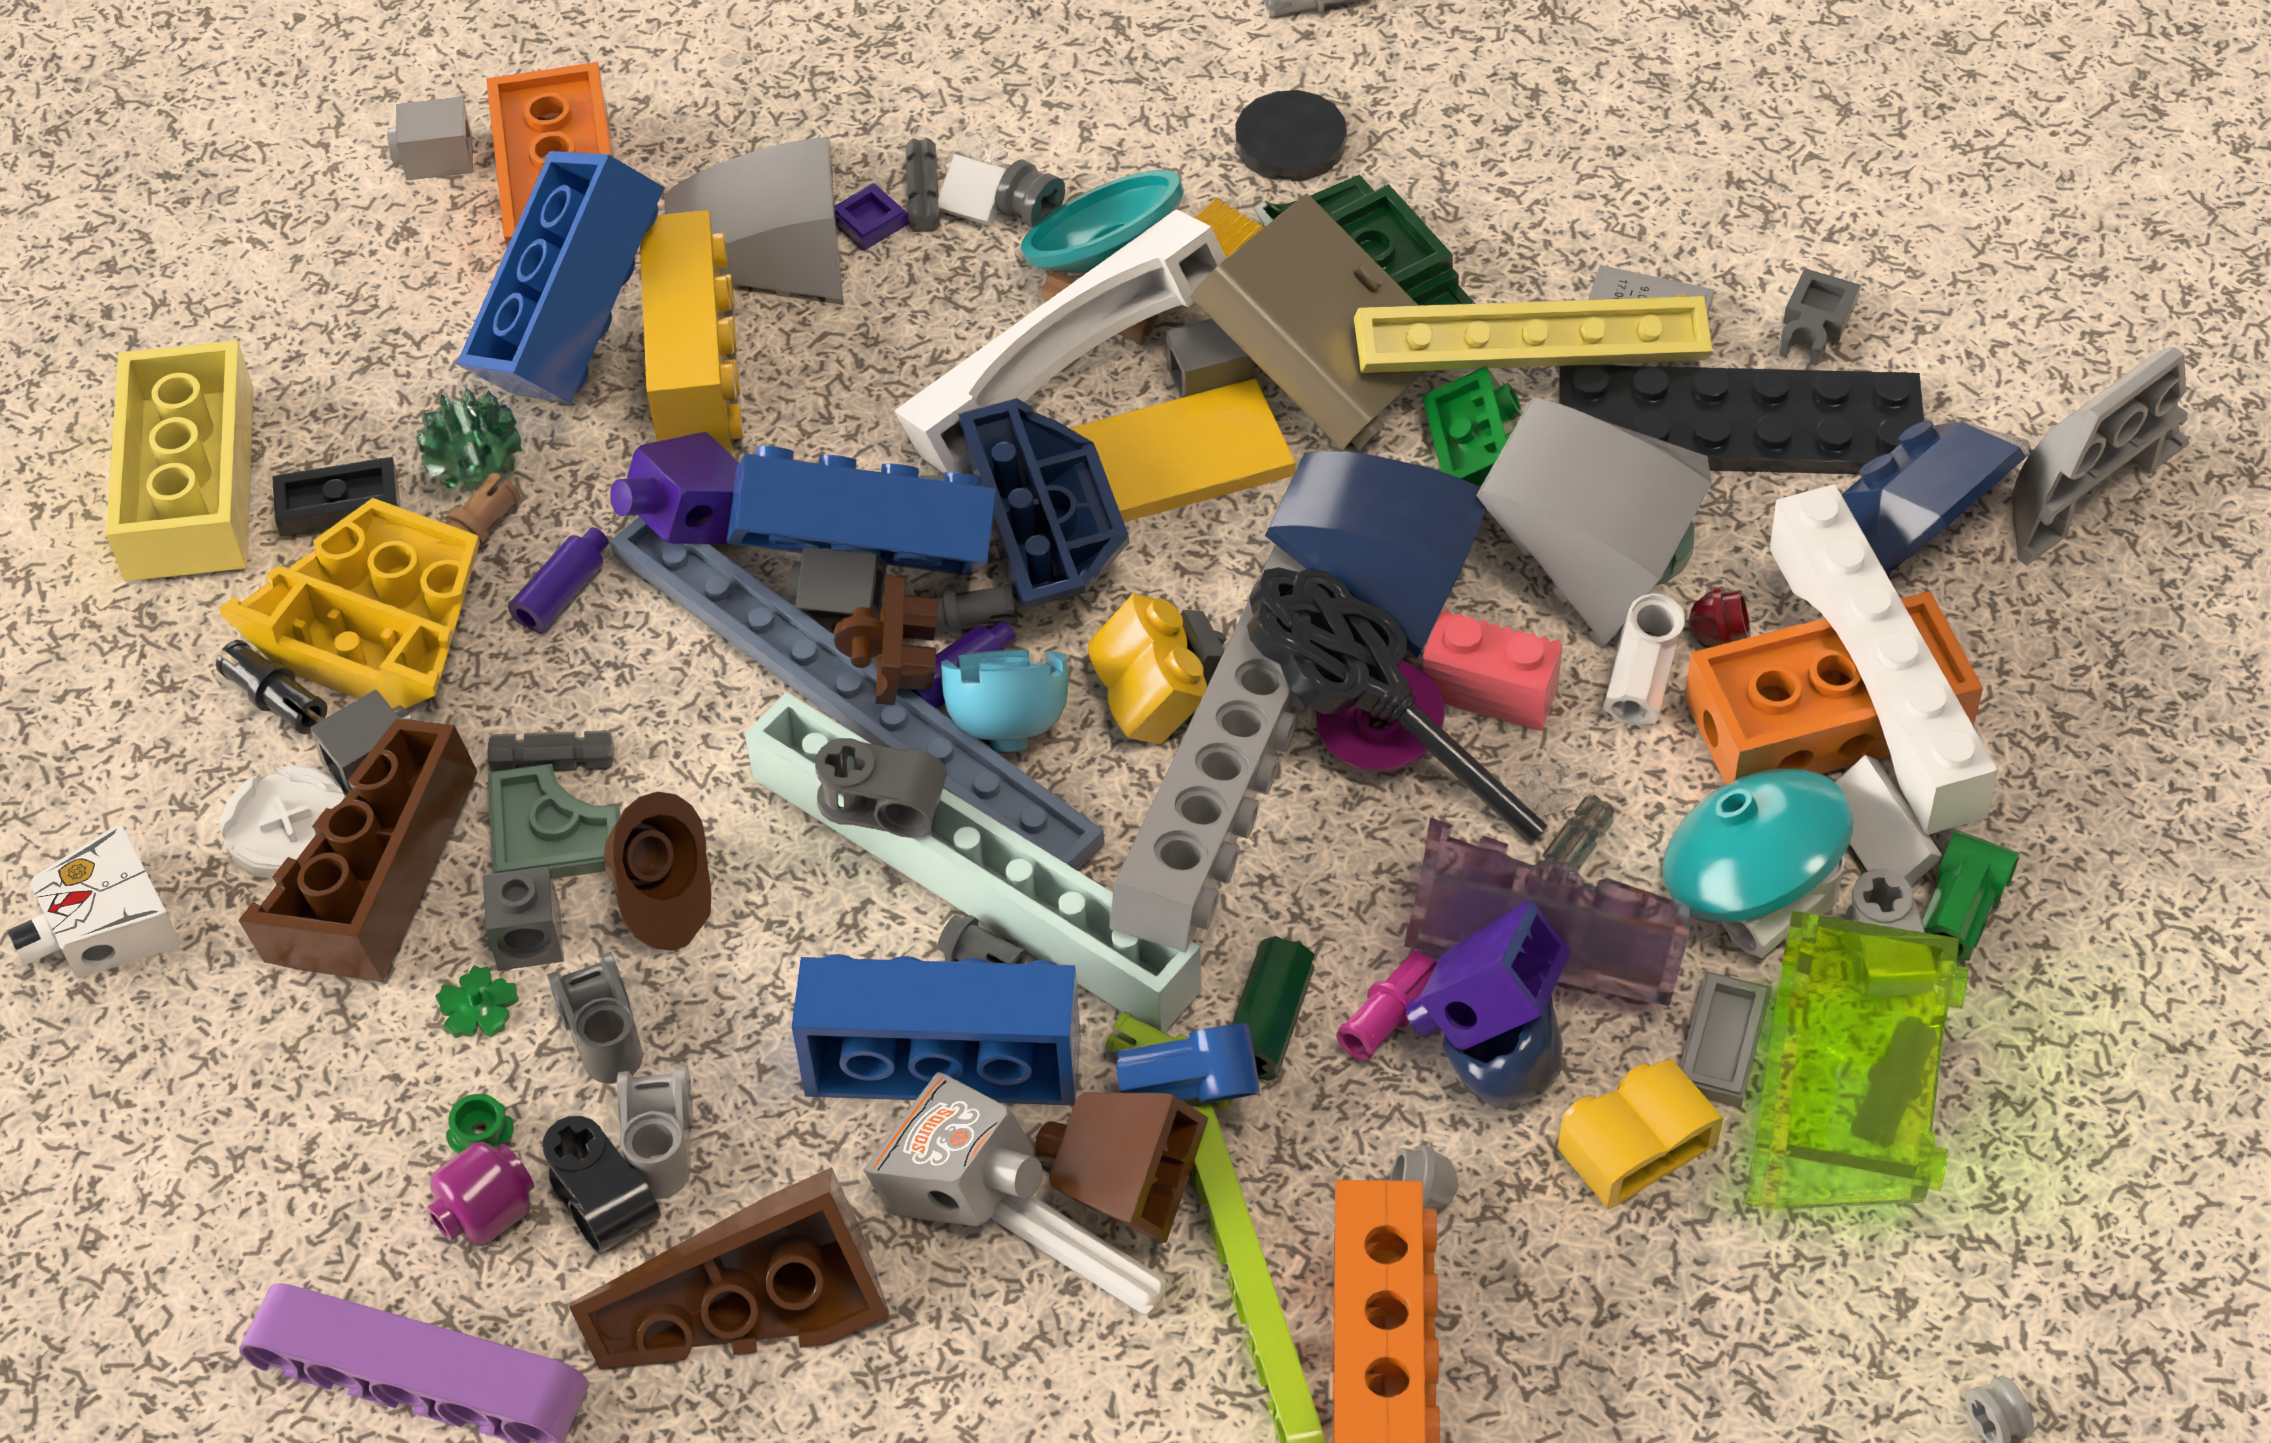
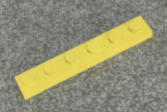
[1354,296,1713,373]

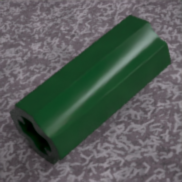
[1232,936,1315,1081]

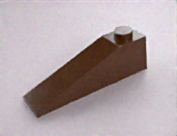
[569,1167,889,1369]

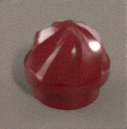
[1688,586,1751,647]

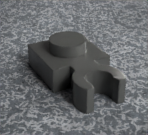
[1779,268,1861,366]

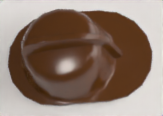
[603,791,712,951]

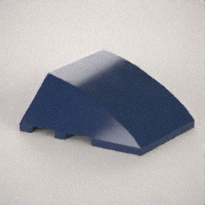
[1265,451,1487,658]

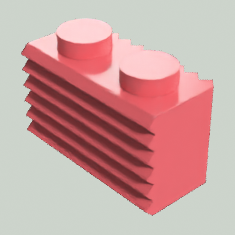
[1422,609,1563,731]

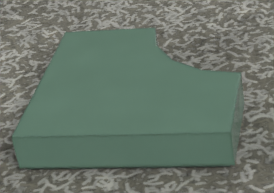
[488,764,621,879]

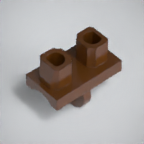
[834,575,938,705]

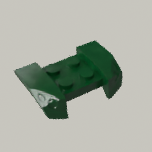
[1254,174,1475,306]

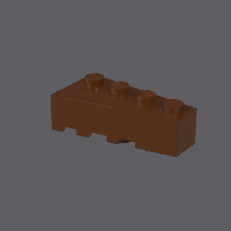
[238,718,478,982]

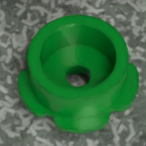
[446,1094,514,1154]

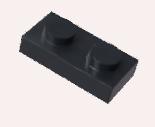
[272,456,400,537]

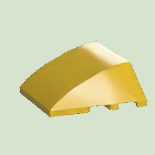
[219,498,480,709]

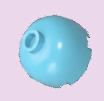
[941,650,1068,752]

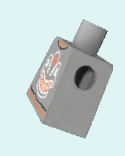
[863,1072,1042,1226]

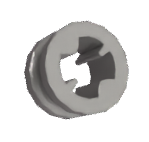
[1966,1375,2035,1443]

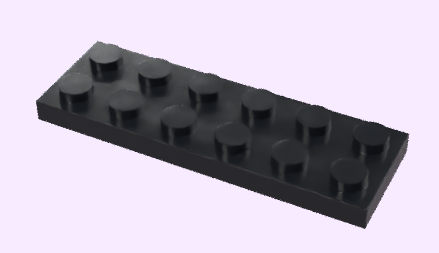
[1559,365,1924,475]

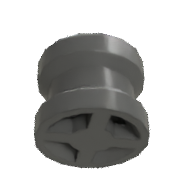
[995,159,1065,228]

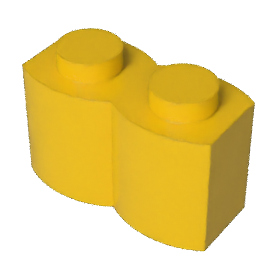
[1088,593,1207,745]
[1557,1059,1724,1209]

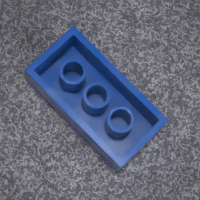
[456,151,665,404]
[727,446,996,576]
[791,954,1081,1106]

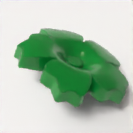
[435,965,519,1038]

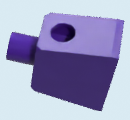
[610,432,739,544]
[1406,899,1571,1050]

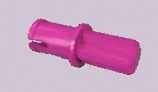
[1336,950,1437,1061]

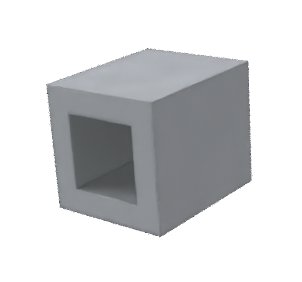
[387,96,473,181]

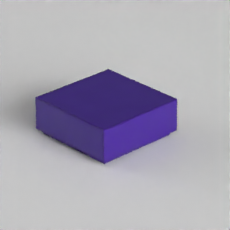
[835,183,909,251]

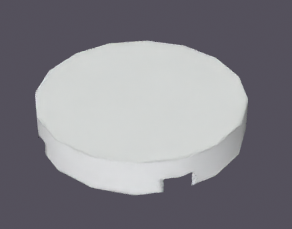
[220,765,345,879]

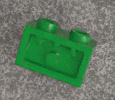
[1422,366,1523,487]

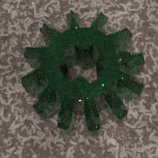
[416,386,522,493]

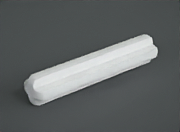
[990,1194,1167,1314]

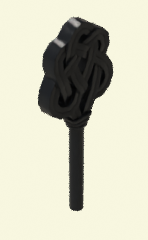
[1247,567,1548,845]

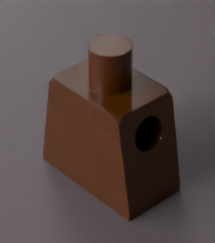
[1035,1092,1209,1243]

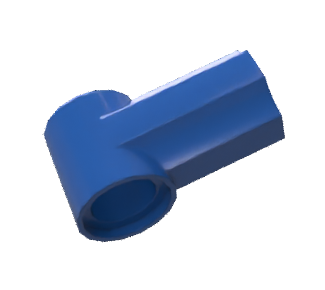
[1116,1023,1260,1103]

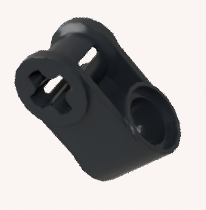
[543,1116,661,1254]

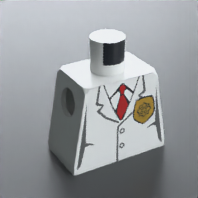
[7,824,180,979]

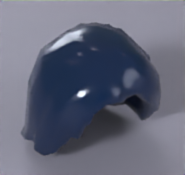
[1442,996,1563,1109]

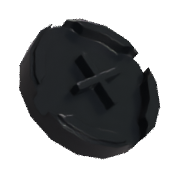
[1235,90,1347,181]

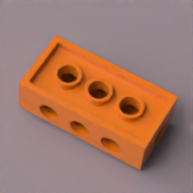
[486,62,614,248]
[1684,591,1983,784]
[1333,1180,1440,1443]

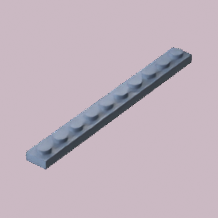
[610,517,1105,871]

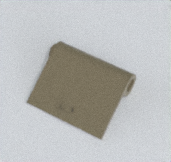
[1191,193,1426,451]

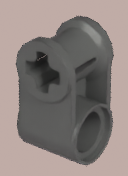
[815,738,947,838]
[547,952,643,1084]

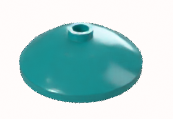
[1021,170,1184,273]
[1663,768,1854,922]

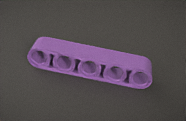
[239,1283,589,1443]

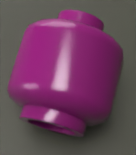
[426,1142,535,1246]

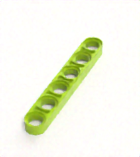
[1190,1103,1326,1443]

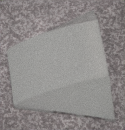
[664,137,844,305]
[2012,347,2189,566]
[1476,397,1712,648]

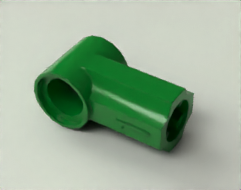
[1921,829,2020,962]

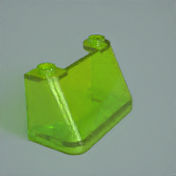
[1745,911,1969,1210]

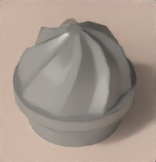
[1390,1145,1459,1212]

